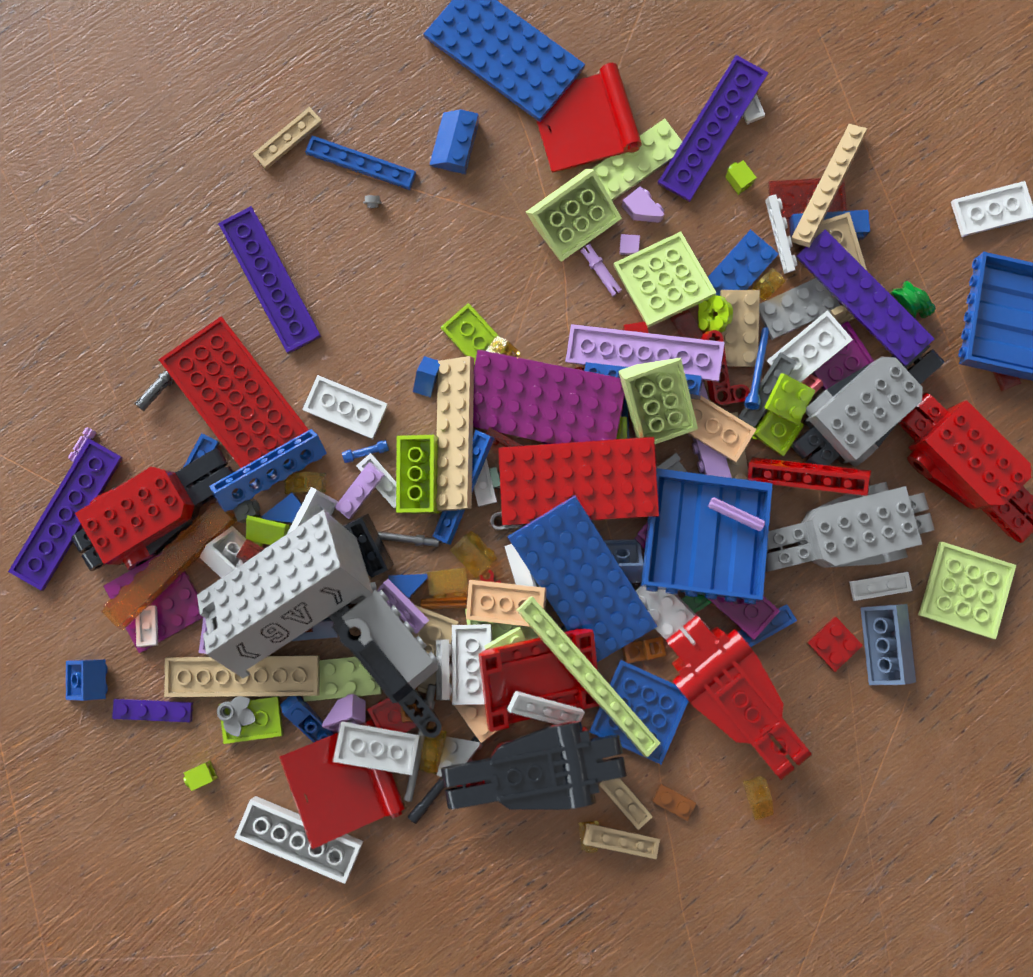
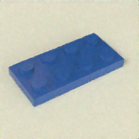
[708,229,779,296]

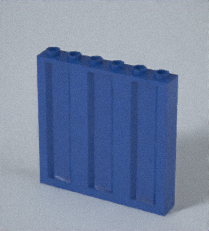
[958,252,1033,381]
[641,468,773,605]

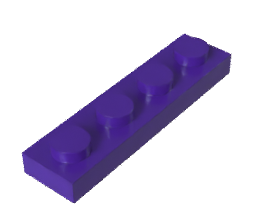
[112,699,193,722]

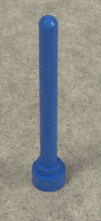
[744,327,769,410]

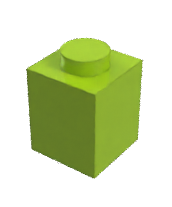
[725,160,757,195]
[184,761,218,791]

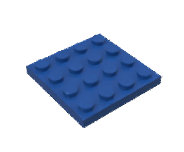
[589,660,688,765]

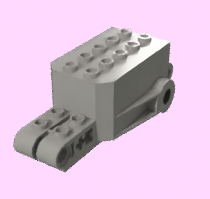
[765,482,935,572]

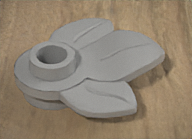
[217,696,256,736]

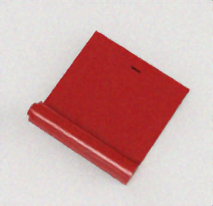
[536,63,642,173]
[279,719,405,849]

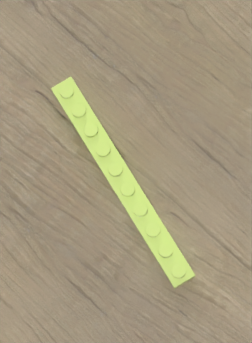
[516,597,660,757]

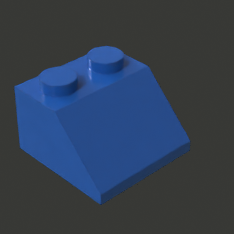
[66,659,108,701]

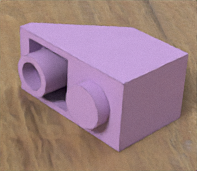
[622,186,664,222]

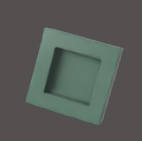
[489,467,500,489]

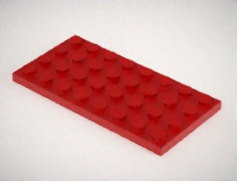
[158,316,309,468]
[498,437,659,525]

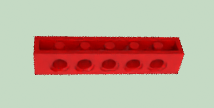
[748,457,871,496]

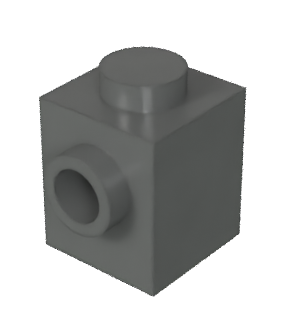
[233,498,261,523]

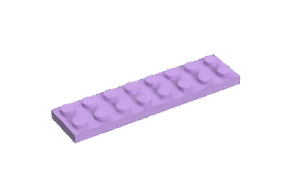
[565,324,725,382]

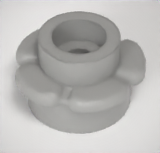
[363,195,382,208]

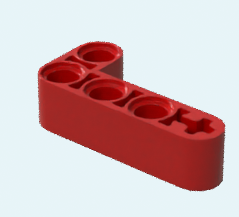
[701,330,750,405]

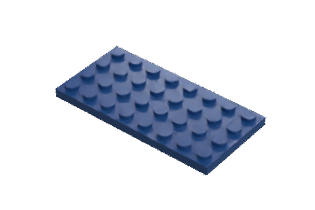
[424,0,585,122]
[508,495,658,662]

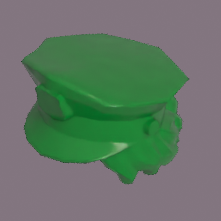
[889,281,936,318]

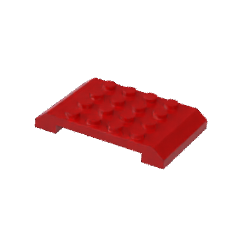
[478,629,599,732]

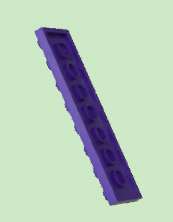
[658,55,768,202]
[218,206,322,354]
[796,229,934,367]
[8,438,123,591]

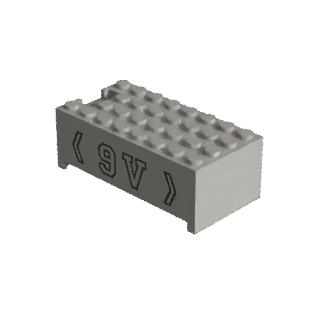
[197,510,373,679]

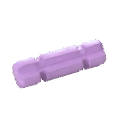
[68,427,96,462]

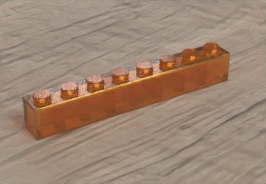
[101,502,237,631]

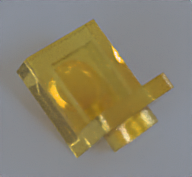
[752,268,786,301]
[487,336,520,357]

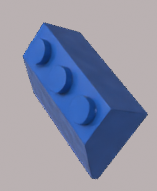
[430,109,479,175]

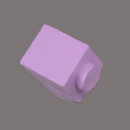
[322,694,366,733]

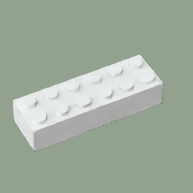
[234,796,364,884]

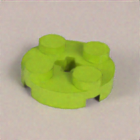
[698,295,733,333]

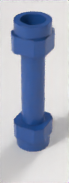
[342,440,389,463]

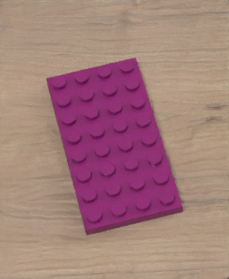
[473,349,625,444]

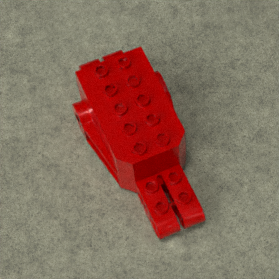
[898,393,1033,543]
[665,615,812,780]

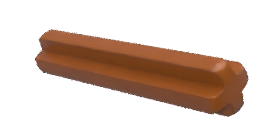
[420,597,468,609]

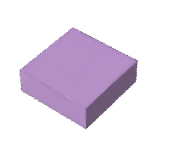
[619,234,640,255]

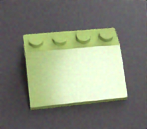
[526,169,622,262]
[618,358,698,444]

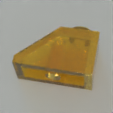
[285,472,327,494]

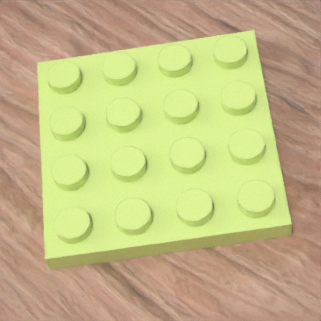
[614,232,716,328]
[918,542,1016,639]

